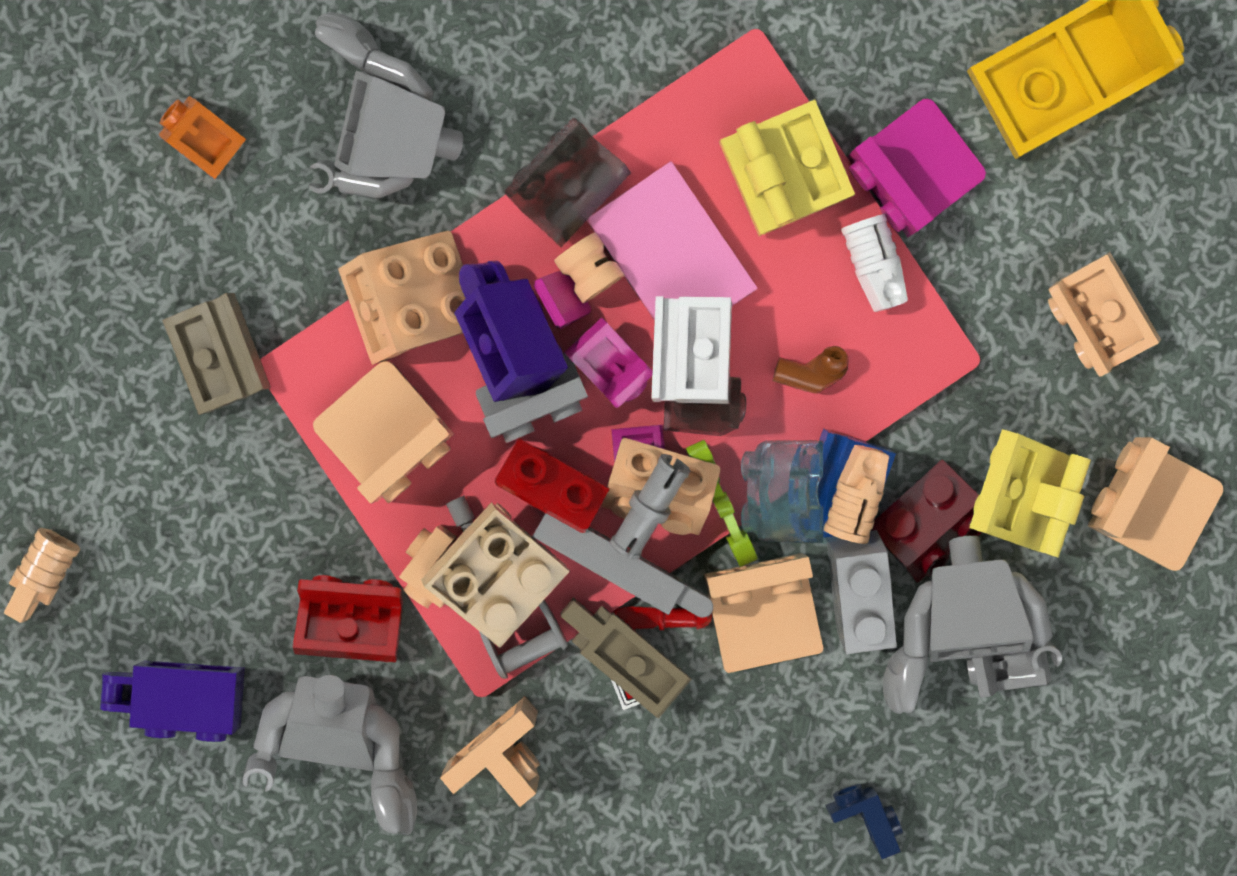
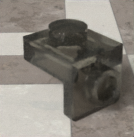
[664,377,746,436]

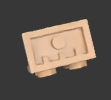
[338,231,466,365]
[704,553,823,673]

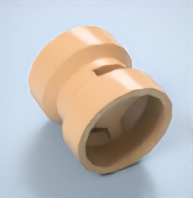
[554,232,625,304]

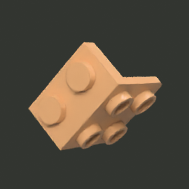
[313,361,454,504]
[1088,437,1223,571]

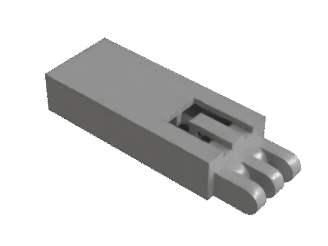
[532,514,713,617]

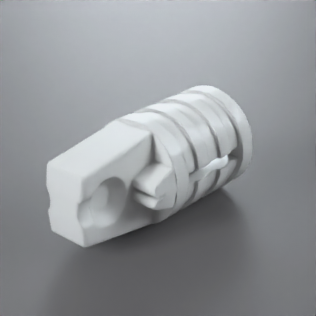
[841,214,908,312]

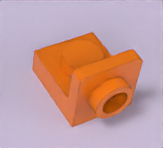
[159,96,246,179]

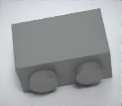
[826,530,897,655]

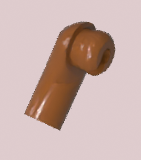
[772,346,849,394]

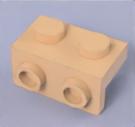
[1048,252,1161,377]
[601,438,720,535]

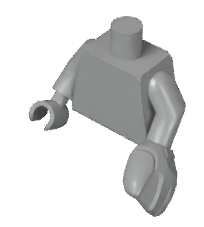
[309,12,463,198]
[883,536,1062,714]
[243,675,417,835]

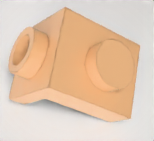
[399,525,457,608]

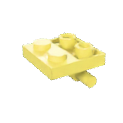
[719,100,855,236]
[969,429,1091,558]

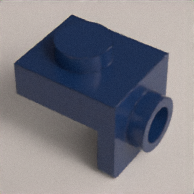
[825,784,903,860]

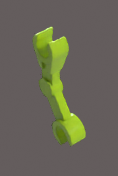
[686,440,758,567]

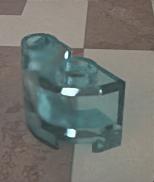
[741,440,823,543]

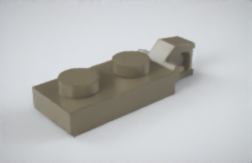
[560,598,692,719]

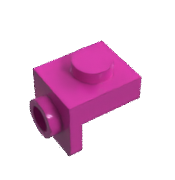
[564,317,653,408]

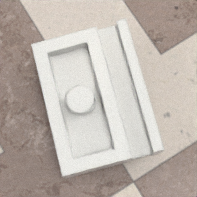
[652,296,732,404]

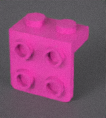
[847,99,986,238]

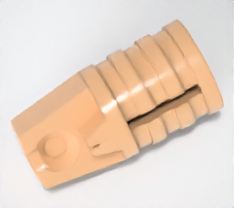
[823,445,889,544]
[4,528,80,623]

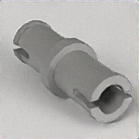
[610,454,691,559]

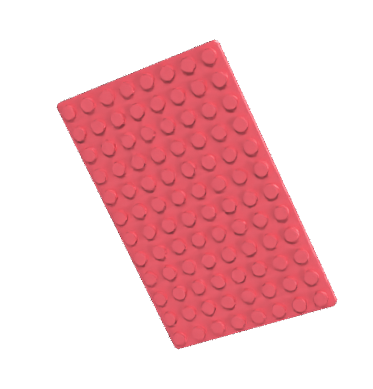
[260,29,980,697]

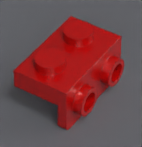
[495,438,610,533]
[293,575,403,663]

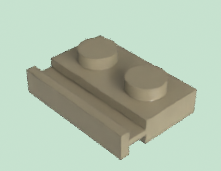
[162,293,271,415]

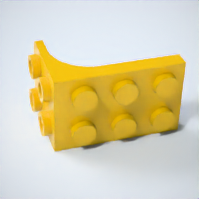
[967,0,1184,159]

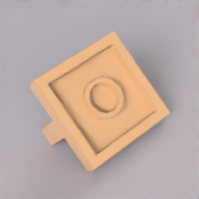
[440,697,540,807]

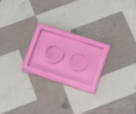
[586,161,758,320]

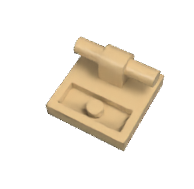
[421,502,570,647]

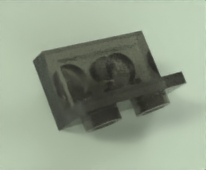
[504,118,631,247]

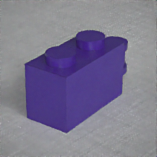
[454,260,568,402]
[100,660,245,742]

